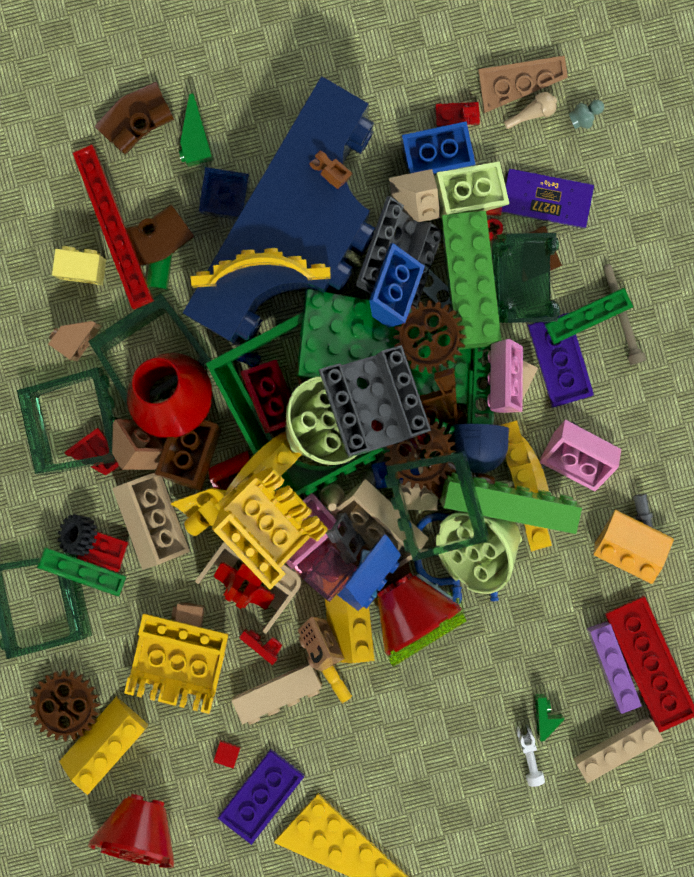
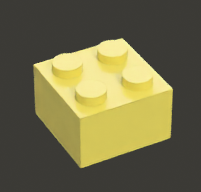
[52,246,106,285]

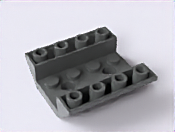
[356,196,442,309]
[318,345,431,457]

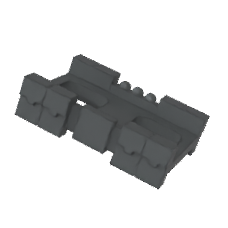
[326,512,366,564]

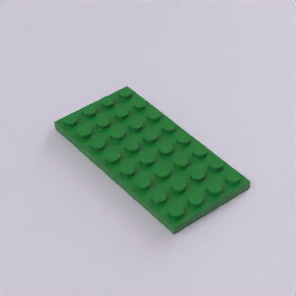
[296,289,472,405]

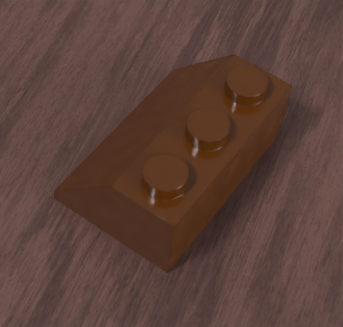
[155,420,222,491]

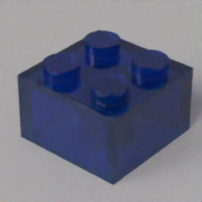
[199,167,251,220]

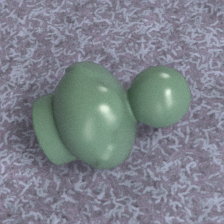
[569,100,604,129]

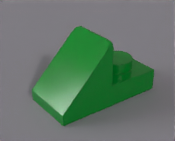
[535,694,565,742]

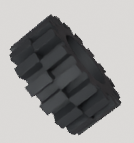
[58,514,97,556]

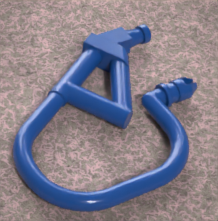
[414,513,499,604]

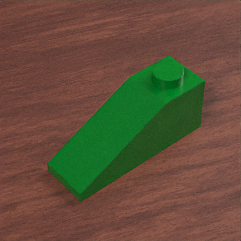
[178,93,213,167]

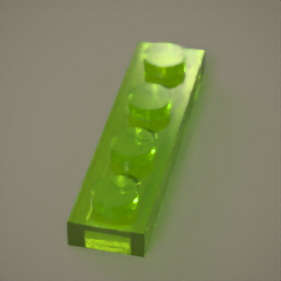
[388,611,467,667]

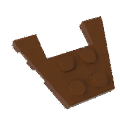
[419,368,458,434]

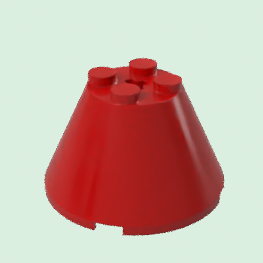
[377,572,462,656]
[88,794,175,868]

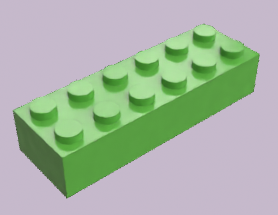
[441,211,502,350]
[440,473,582,534]

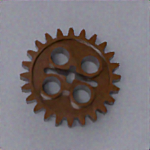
[393,300,467,374]
[384,418,457,490]
[29,669,101,742]

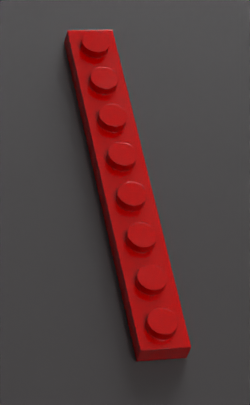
[73,145,154,310]

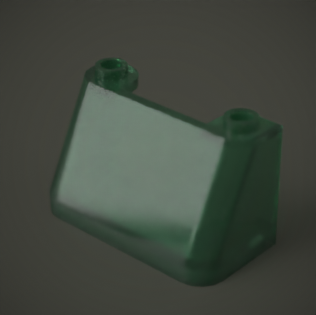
[491,233,560,323]

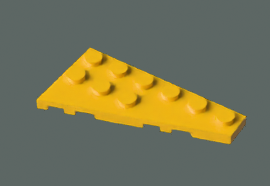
[274,793,408,877]

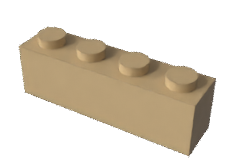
[232,663,322,725]
[573,716,663,783]

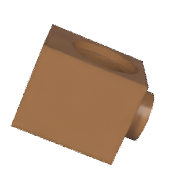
[171,602,205,627]

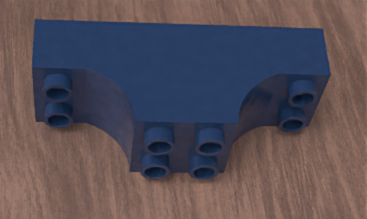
[183,76,375,346]

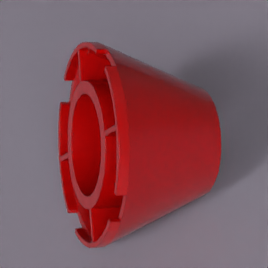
[127,353,213,438]

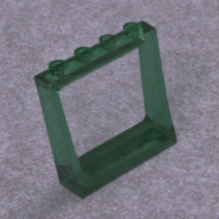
[88,293,211,407]
[17,367,117,476]
[385,450,489,561]
[0,553,92,659]

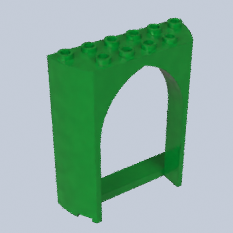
[206,312,390,496]

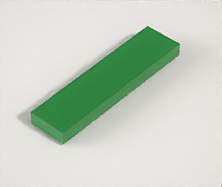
[544,288,633,345]
[36,547,127,597]

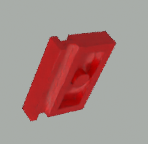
[77,530,129,572]

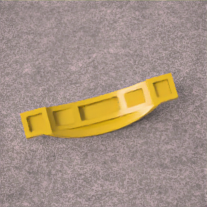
[191,248,331,288]
[499,420,552,551]
[215,431,302,511]

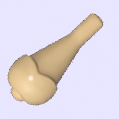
[504,92,557,129]
[320,483,345,511]

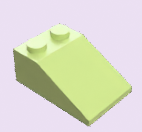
[434,162,509,219]

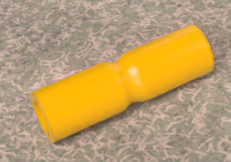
[321,666,352,703]

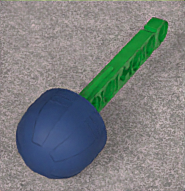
[451,346,509,474]

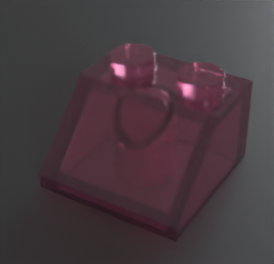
[294,539,357,602]

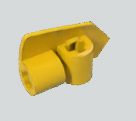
[171,488,226,536]

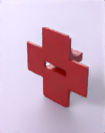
[214,562,275,610]

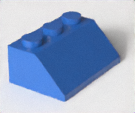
[401,121,476,174]
[370,243,425,328]
[337,534,401,611]

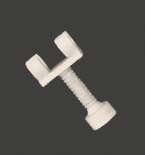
[516,725,545,787]

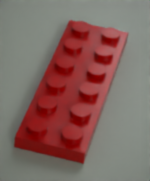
[604,596,694,733]

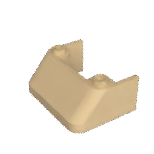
[195,542,301,633]

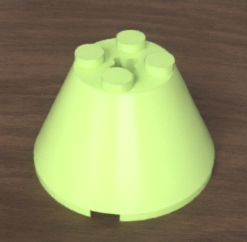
[286,377,357,465]
[436,512,522,594]

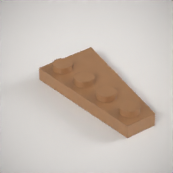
[478,56,568,113]

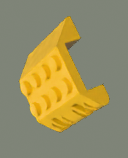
[212,467,328,590]
[124,613,229,714]

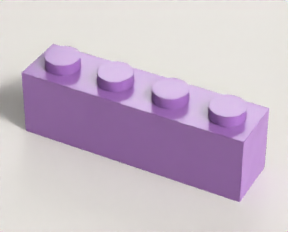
[586,621,642,714]

